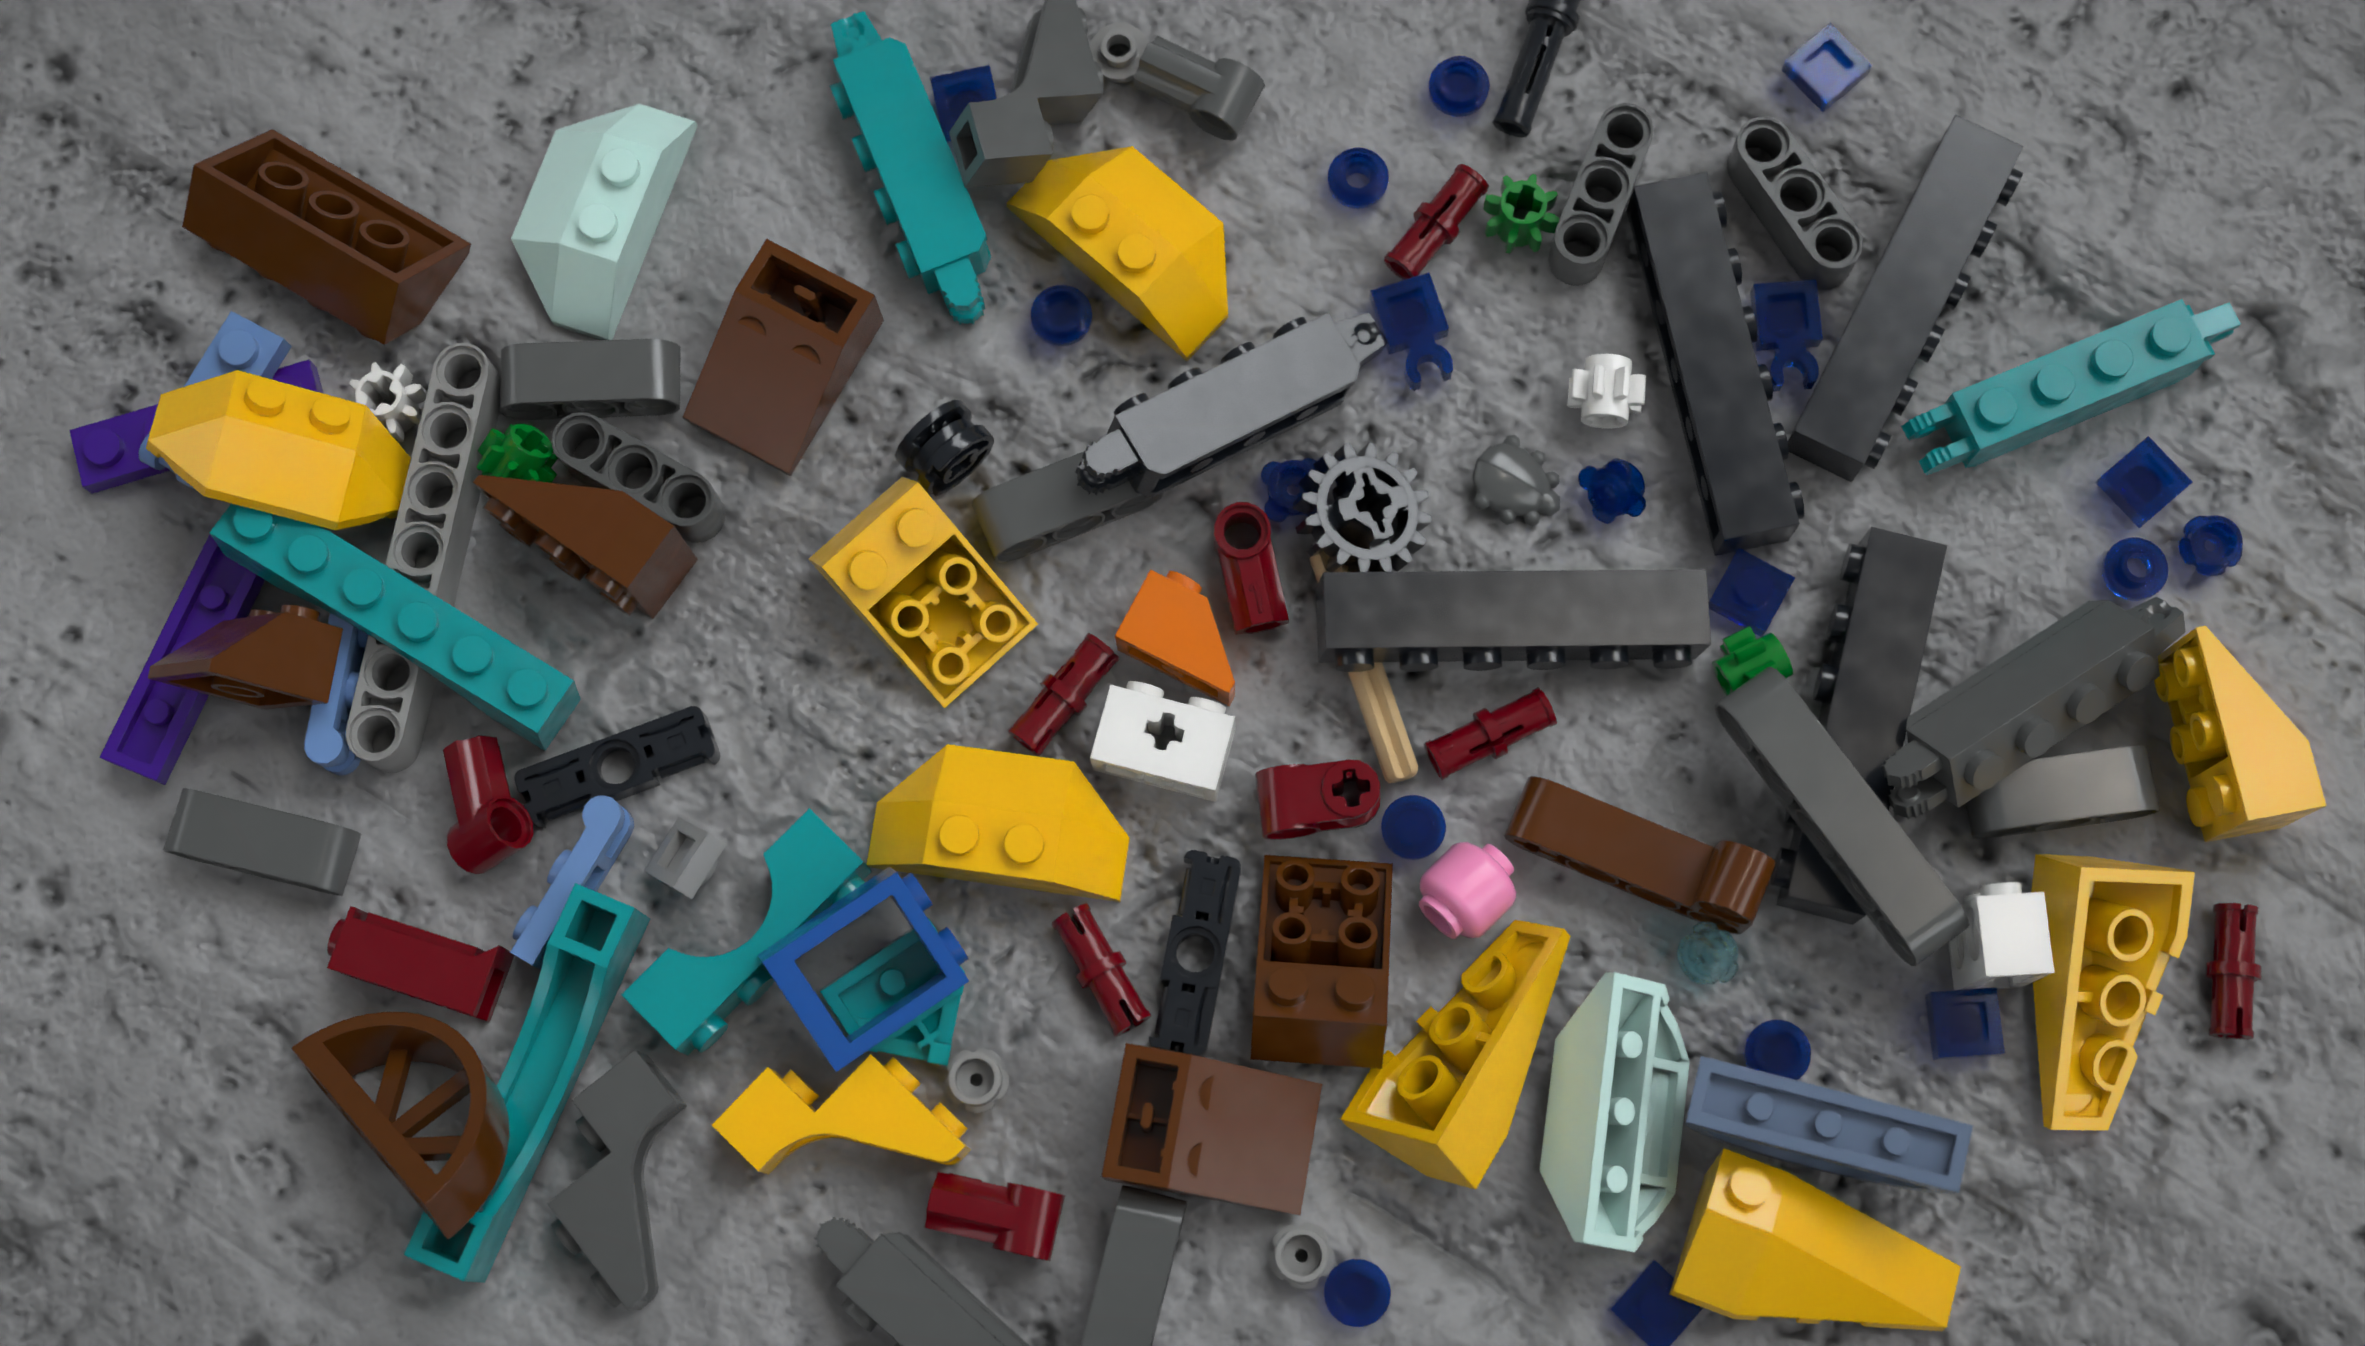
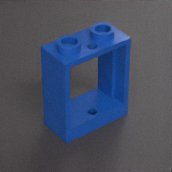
[757,867,969,1072]

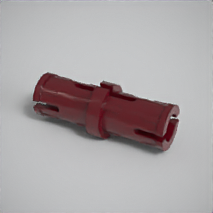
[1384,164,1489,283]
[1007,633,1120,757]
[1424,687,1557,780]
[1052,903,1152,1037]
[2205,903,2262,1040]

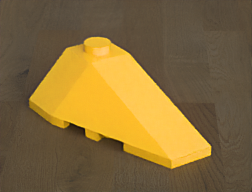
[2031,854,2195,1131]
[1340,920,1571,1190]
[1669,1148,1961,1331]

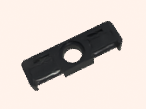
[514,706,721,828]
[1149,850,1241,1057]

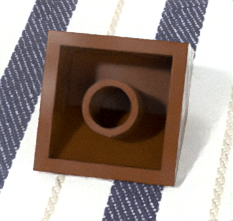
[148,605,343,710]

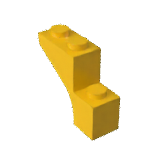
[712,1054,971,1175]

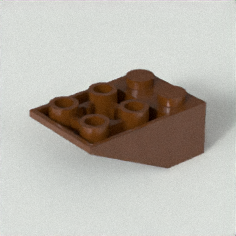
[683,239,884,476]
[473,475,698,619]
[1250,855,1393,1069]
[1101,1043,1322,1216]

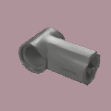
[1134,36,1265,141]

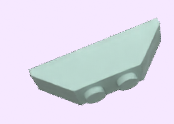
[511,104,697,340]
[1540,972,1690,1252]

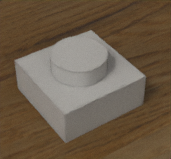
[644,817,727,899]

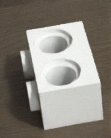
[1948,882,2054,992]

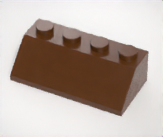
[182,129,471,345]

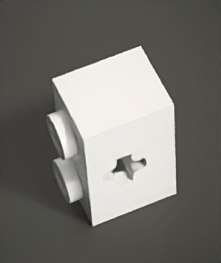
[1090,681,1236,802]

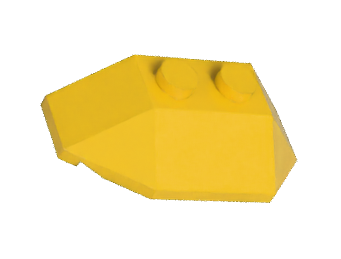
[1006,146,1228,361]
[146,370,411,530]
[866,744,1130,902]

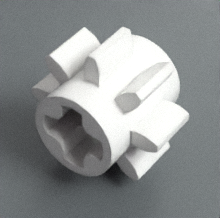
[1567,354,1646,429]
[349,362,427,443]

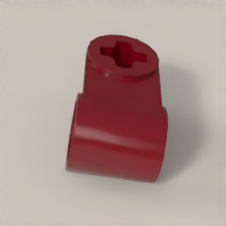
[1255,759,1381,840]

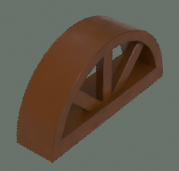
[291,1012,509,1240]

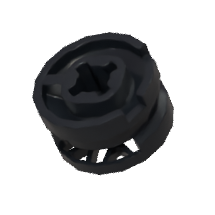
[895,400,995,497]

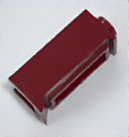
[327,906,515,1022]

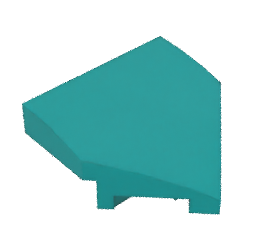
[820,917,965,1066]

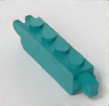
[829,11,991,325]
[1901,299,2241,475]

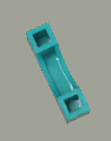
[621,808,872,1056]

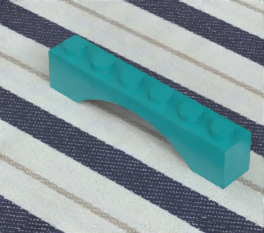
[209,504,581,751]
[403,883,650,1283]

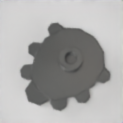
[1473,435,1560,527]

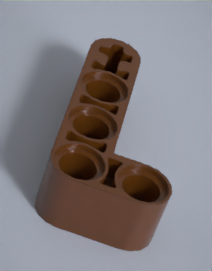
[1504,776,1776,935]

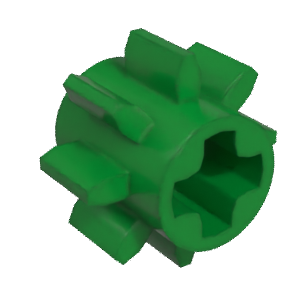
[1483,174,1560,254]
[476,424,558,483]
[1712,626,1793,696]

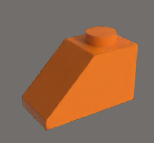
[1115,569,1235,707]

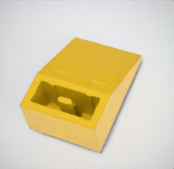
[808,476,1038,708]
[2154,626,2327,842]

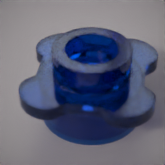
[1261,458,1316,522]
[1578,458,1646,524]

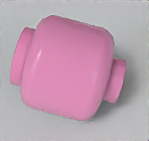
[1419,842,1516,939]

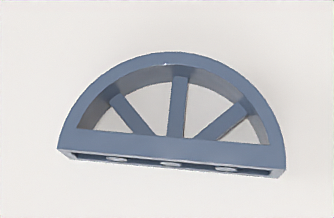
[1685,1056,1973,1194]

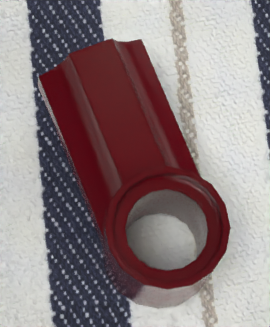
[1214,502,1289,635]
[443,735,534,874]
[924,1172,1065,1261]

